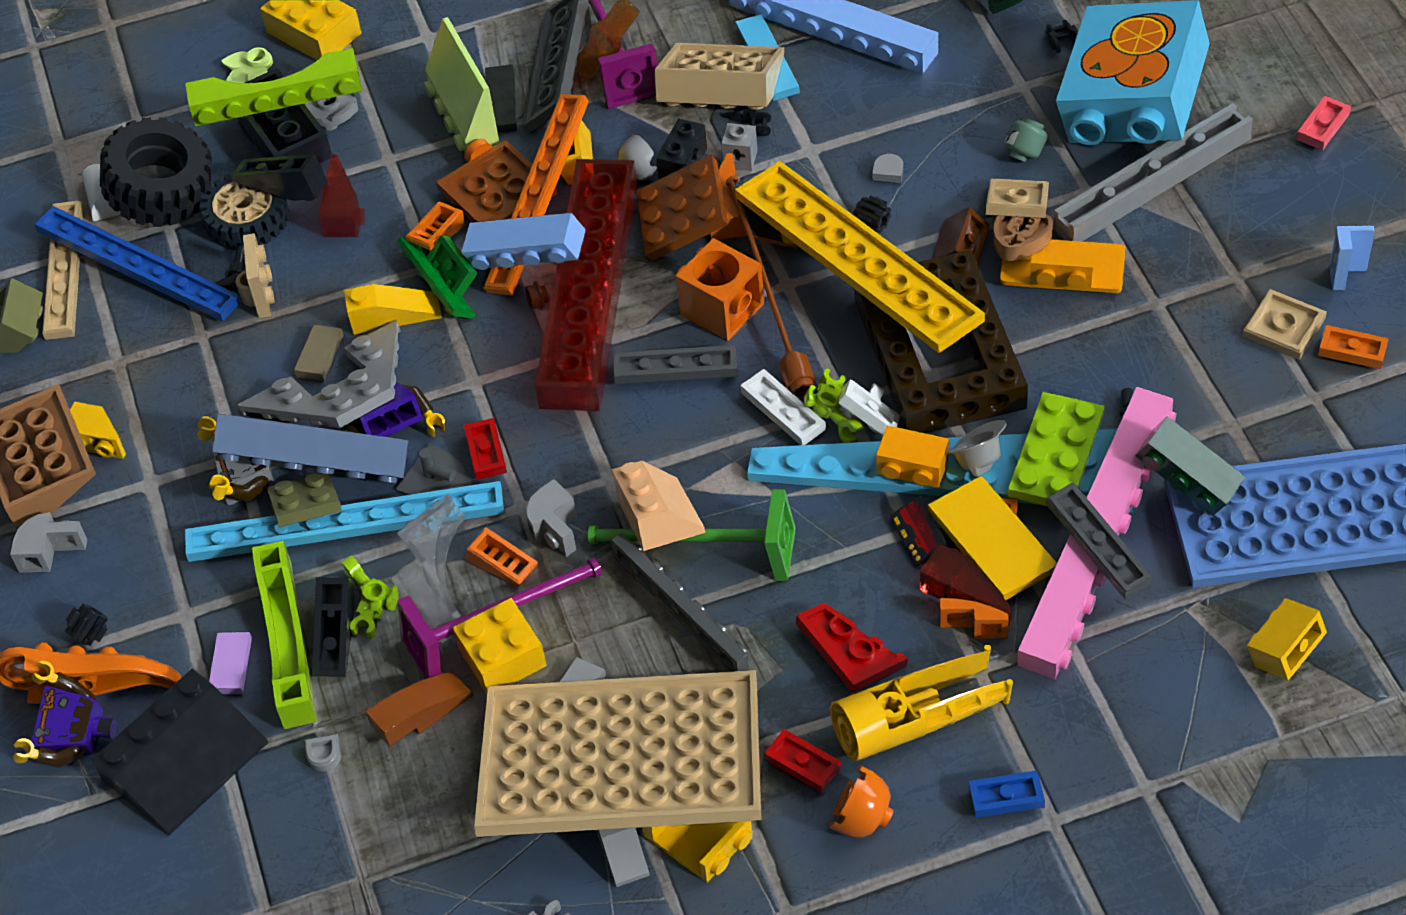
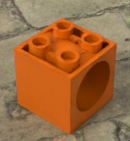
[676,238,765,342]

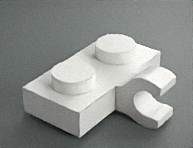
[838,379,900,435]

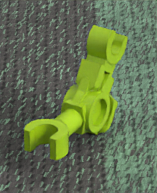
[803,368,863,443]
[341,555,399,640]

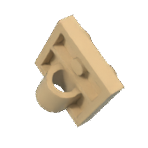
[235,233,275,318]

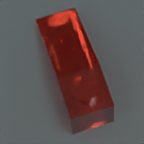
[318,154,365,237]
[920,544,1012,630]

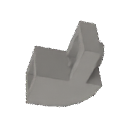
[527,479,577,557]
[10,512,87,573]

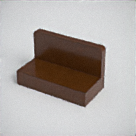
[932,207,990,263]

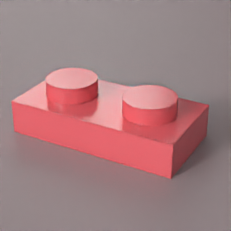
[1296,96,1351,150]

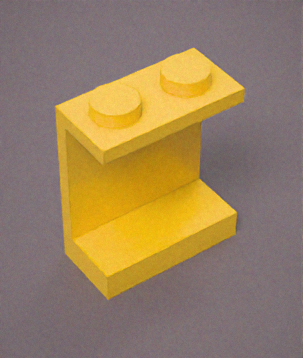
[642,821,753,883]

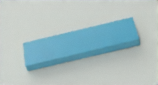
[736,14,800,101]

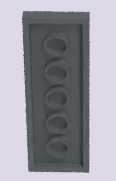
[522,0,589,133]

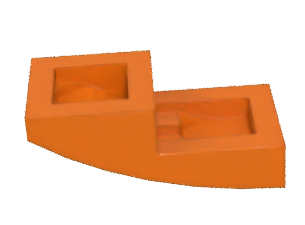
[940,598,1009,639]

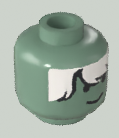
[1004,117,1048,162]

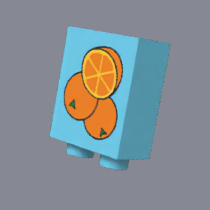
[1056,0,1210,145]

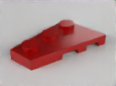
[795,603,909,693]

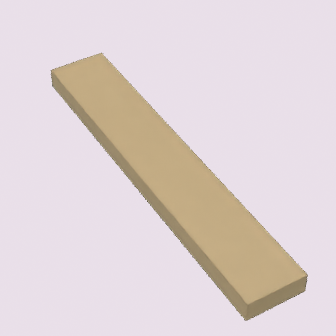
[42,200,84,340]

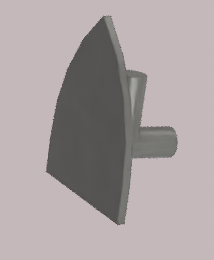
[396,444,472,495]

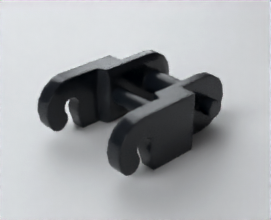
[1045,19,1078,54]
[735,109,771,136]

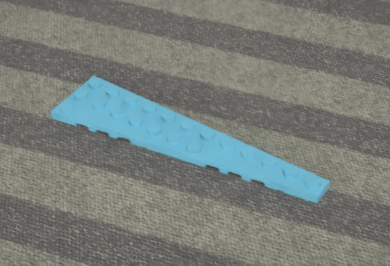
[747,428,1133,512]

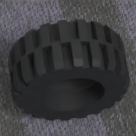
[100,117,212,227]

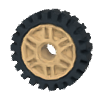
[200,174,289,250]

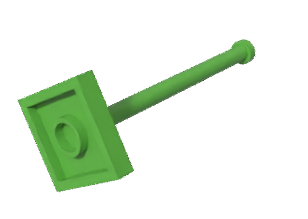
[588,489,796,581]

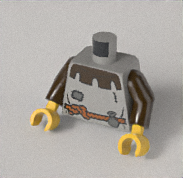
[197,416,284,506]

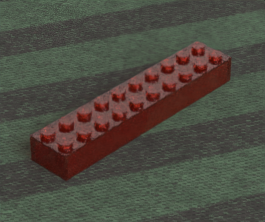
[535,159,637,411]

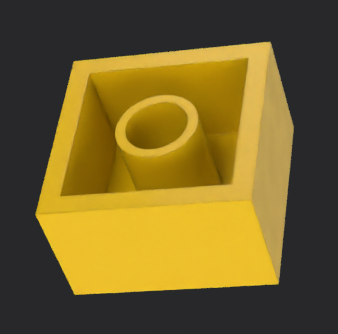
[452,598,547,694]

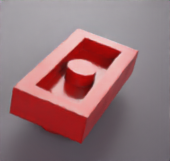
[464,418,507,480]
[764,729,841,793]

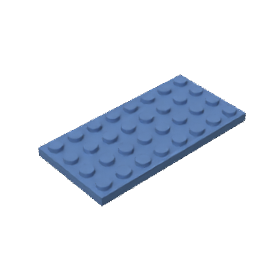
[1164,444,1406,588]

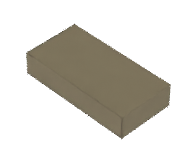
[294,324,344,382]

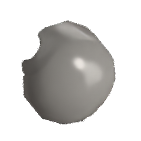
[617,134,657,181]

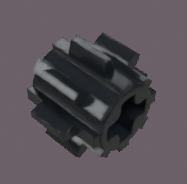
[853,195,891,233]
[65,603,108,646]

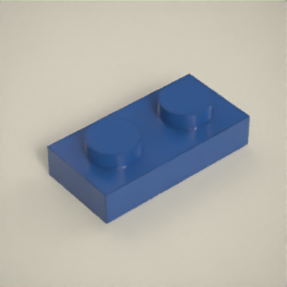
[968,770,1045,818]

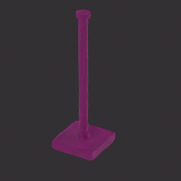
[588,0,658,109]
[397,558,602,679]

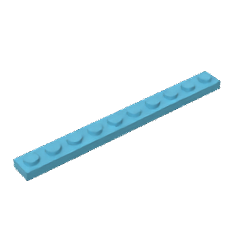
[185,481,505,562]

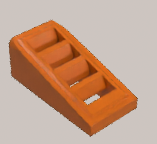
[406,201,465,251]
[465,527,538,587]

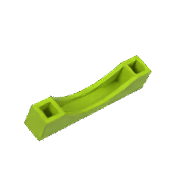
[185,48,363,127]
[252,540,317,729]

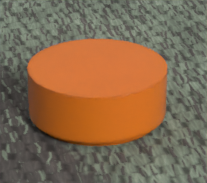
[464,139,493,162]

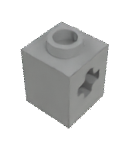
[722,123,758,171]

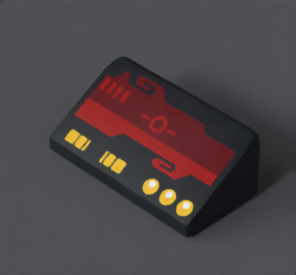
[890,495,946,567]

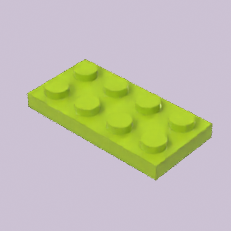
[1008,392,1105,506]

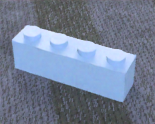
[461,213,585,270]

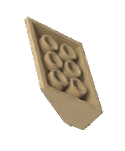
[655,43,784,110]

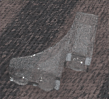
[391,494,466,645]

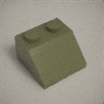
[0,278,43,353]

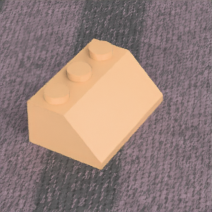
[612,461,705,551]

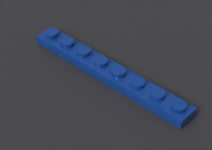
[35,206,241,322]

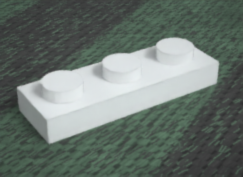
[740,369,826,445]

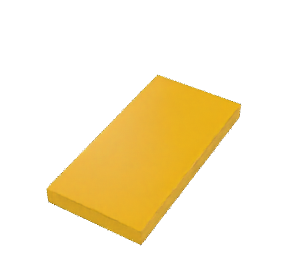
[928,475,1057,602]

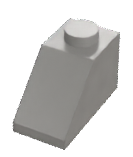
[595,828,650,887]

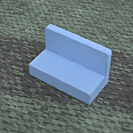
[1329,226,1375,290]

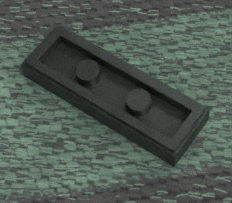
[485,64,517,132]

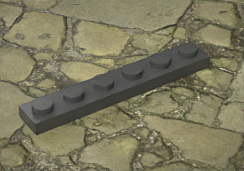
[612,533,749,672]

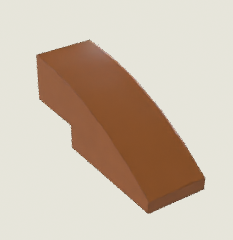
[366,672,473,747]

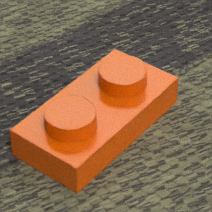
[1318,325,1389,369]

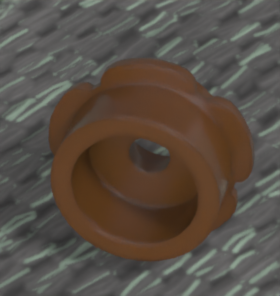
[525,281,549,310]

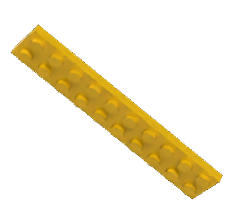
[735,161,985,353]

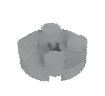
[304,93,358,131]

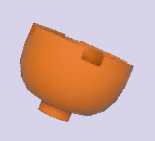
[829,765,894,838]

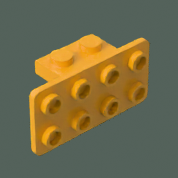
[1000,239,1125,293]

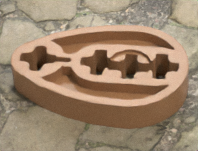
[993,214,1053,261]

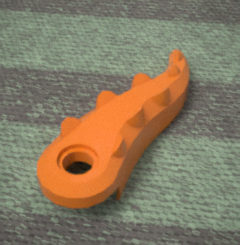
[0,642,182,704]

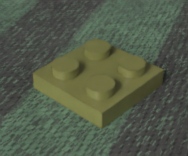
[267,473,341,527]

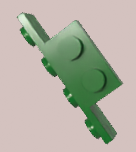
[397,235,478,319]

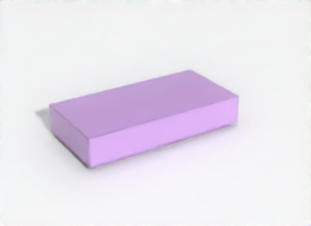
[209,632,252,694]

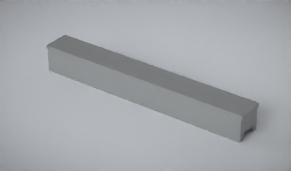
[1052,103,1253,241]

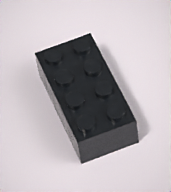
[237,68,333,164]

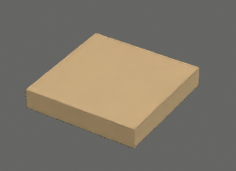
[986,178,1049,218]
[1242,289,1327,360]

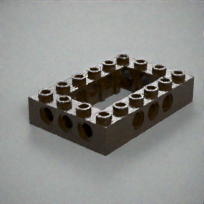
[854,250,1028,433]

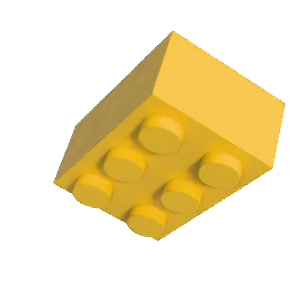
[260,0,362,61]

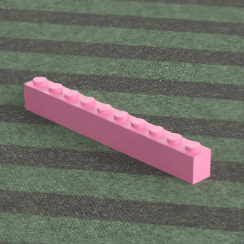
[1017,387,1177,680]

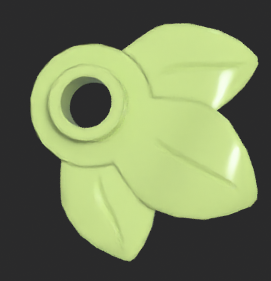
[221,47,273,83]

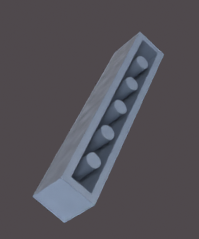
[212,414,409,483]

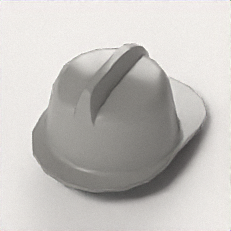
[947,420,1007,477]

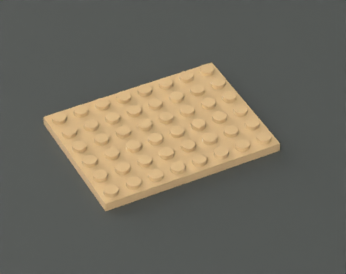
[474,670,762,837]

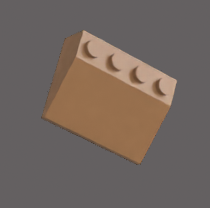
[0,384,96,530]

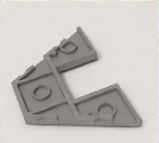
[237,320,401,428]

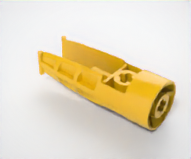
[830,645,1013,761]

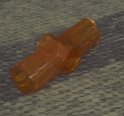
[575,0,640,79]

